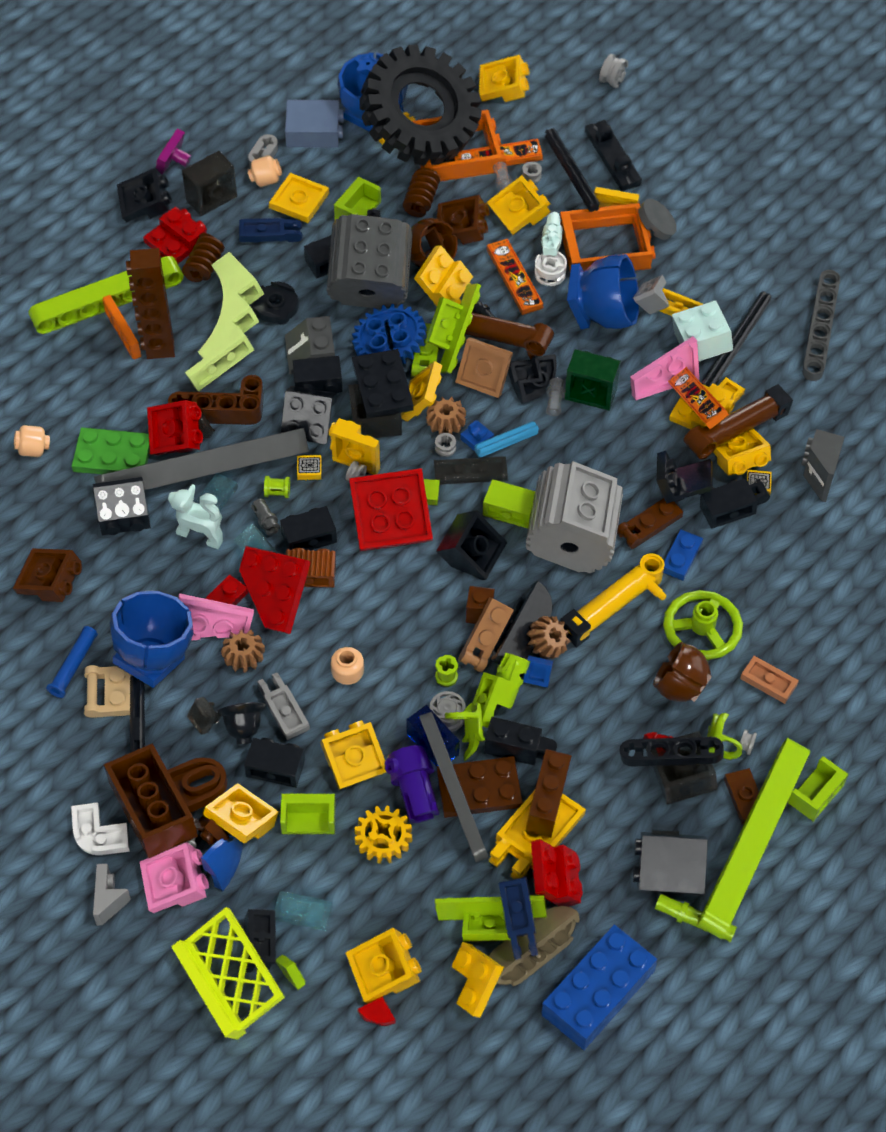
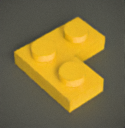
[451,942,504,1018]

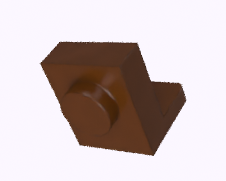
[195,815,230,845]

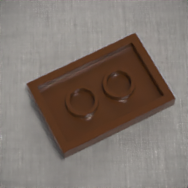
[436,756,523,818]

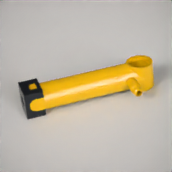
[560,553,667,648]

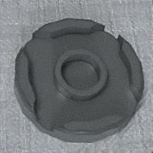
[638,199,677,240]

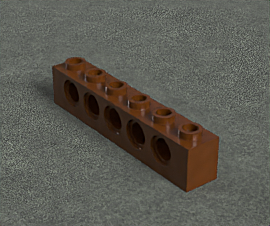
[126,248,175,359]

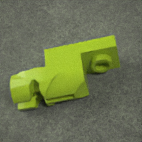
[472,652,531,728]

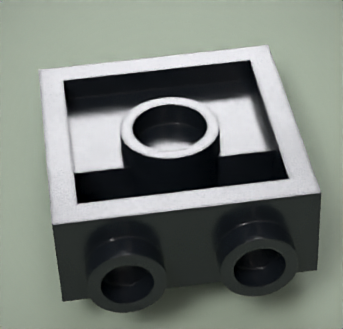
[117,167,172,222]

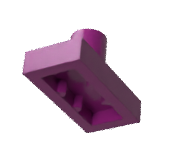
[156,128,192,175]

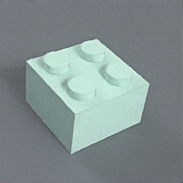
[672,300,733,362]

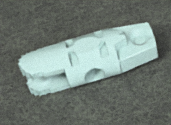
[541,212,563,256]

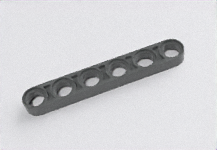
[802,270,840,381]
[419,712,489,863]

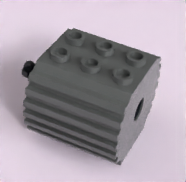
[326,208,412,309]

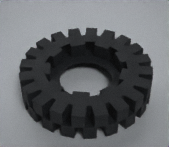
[359,45,482,166]

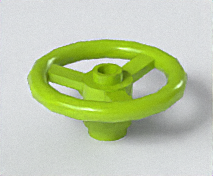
[663,590,743,660]

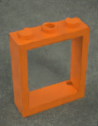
[412,110,506,182]
[560,203,656,271]

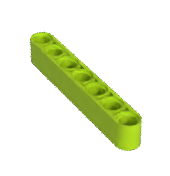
[28,256,184,334]

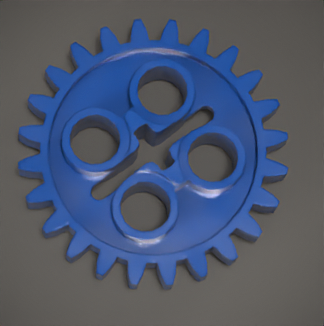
[352,304,427,364]

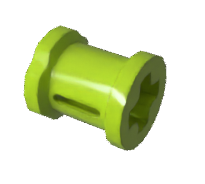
[264,476,290,498]
[435,655,458,687]

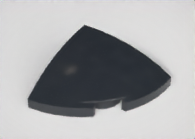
[508,354,557,404]

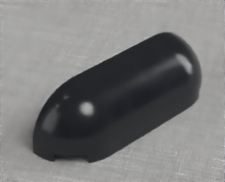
[491,581,552,665]

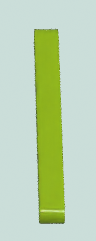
[697,738,811,939]

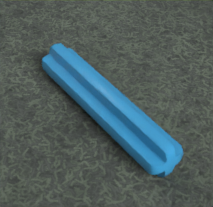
[474,421,539,457]

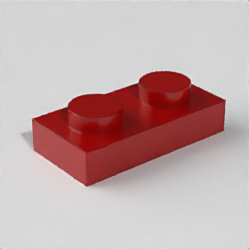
[205,574,249,605]

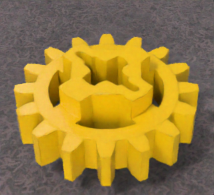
[354,806,412,864]

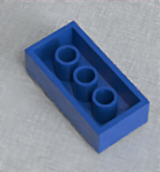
[541,924,658,1050]

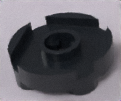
[253,281,299,325]

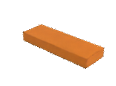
[102,295,141,360]

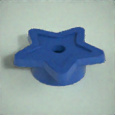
[355,53,379,75]

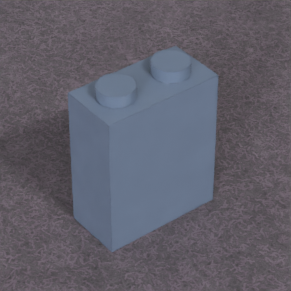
[285,100,344,147]

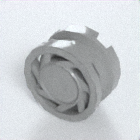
[599,54,628,88]
[430,691,466,733]

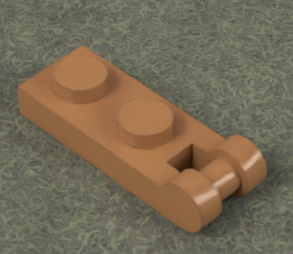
[459,597,514,673]

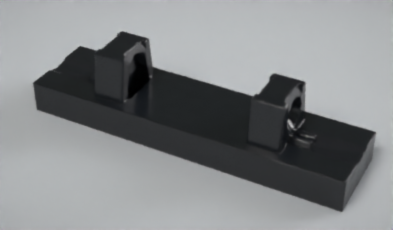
[585,120,642,191]

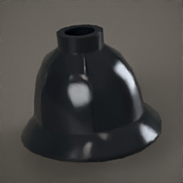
[217,702,266,744]

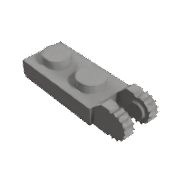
[257,672,310,740]

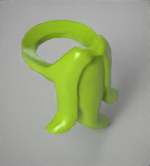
[445,702,485,760]
[707,713,743,760]

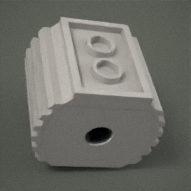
[526,461,623,573]

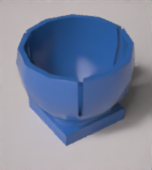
[337,53,408,132]
[567,254,639,329]
[110,591,194,688]

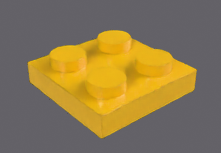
[269,173,329,223]
[399,361,442,422]

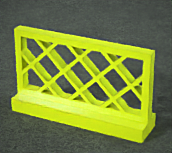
[171,907,285,1040]

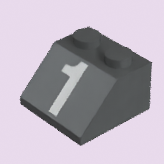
[285,316,335,374]
[801,429,845,502]

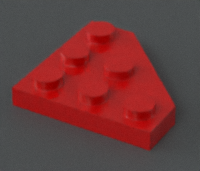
[239,546,311,634]

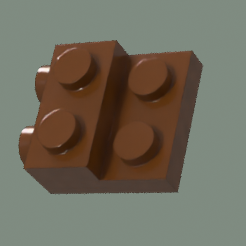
[437,195,489,244]
[13,548,82,602]

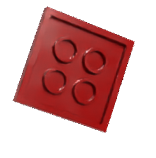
[349,468,433,551]

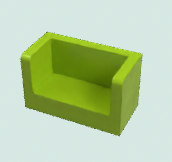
[334,176,381,220]
[483,479,535,528]
[788,756,848,822]
[280,794,336,834]

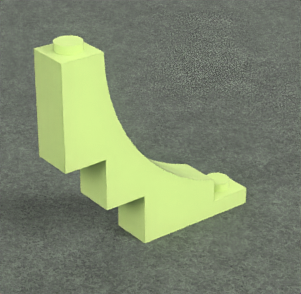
[185,252,264,392]

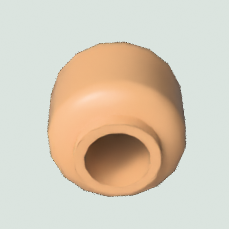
[248,155,282,187]
[14,425,50,457]
[331,647,364,685]

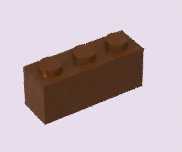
[525,749,572,838]

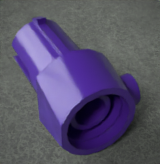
[385,745,439,823]

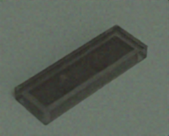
[434,456,508,485]

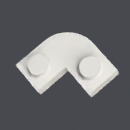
[71,802,130,855]

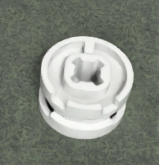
[534,252,567,286]

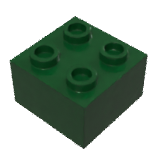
[565,349,621,411]

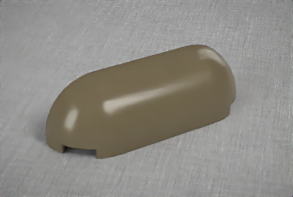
[489,906,579,986]

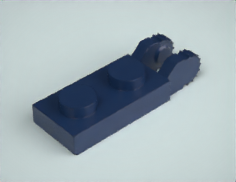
[239,218,302,243]
[499,877,539,960]

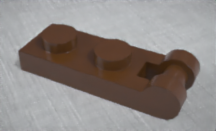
[617,498,683,549]

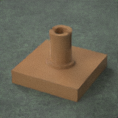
[455,337,513,398]

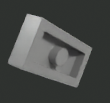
[633,275,669,314]
[93,864,131,926]

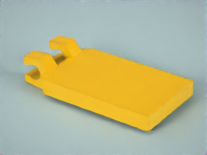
[489,790,586,879]

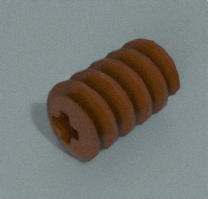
[403,168,440,217]
[182,233,225,282]

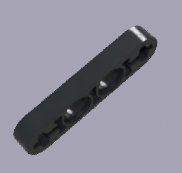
[620,737,724,767]

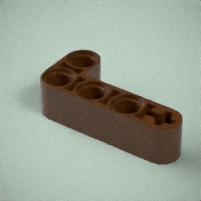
[168,375,264,425]

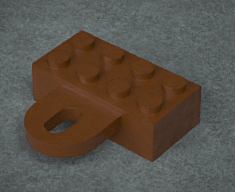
[104,743,228,859]

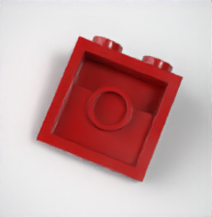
[143,206,207,264]
[147,400,203,455]
[531,839,583,907]

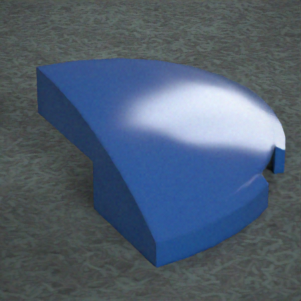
[201,834,243,892]

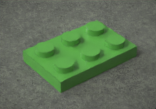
[72,427,150,474]

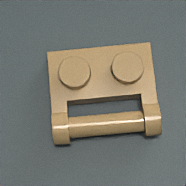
[84,665,132,718]

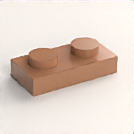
[740,656,799,704]

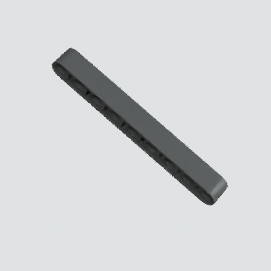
[94,428,309,490]

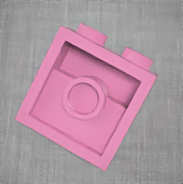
[140,842,209,913]

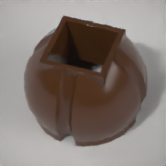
[410,218,458,268]
[653,642,712,702]

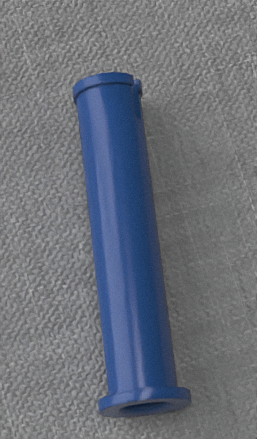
[46,626,98,698]

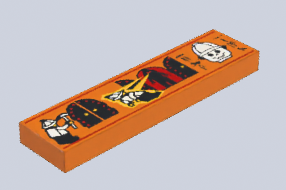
[453,139,543,167]
[487,238,543,315]
[668,367,729,429]

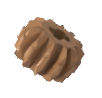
[426,396,466,434]
[527,616,571,659]
[221,628,265,673]

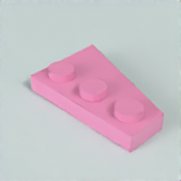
[630,336,700,400]
[178,593,254,641]

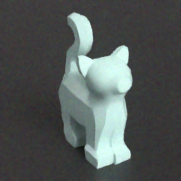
[168,484,223,549]

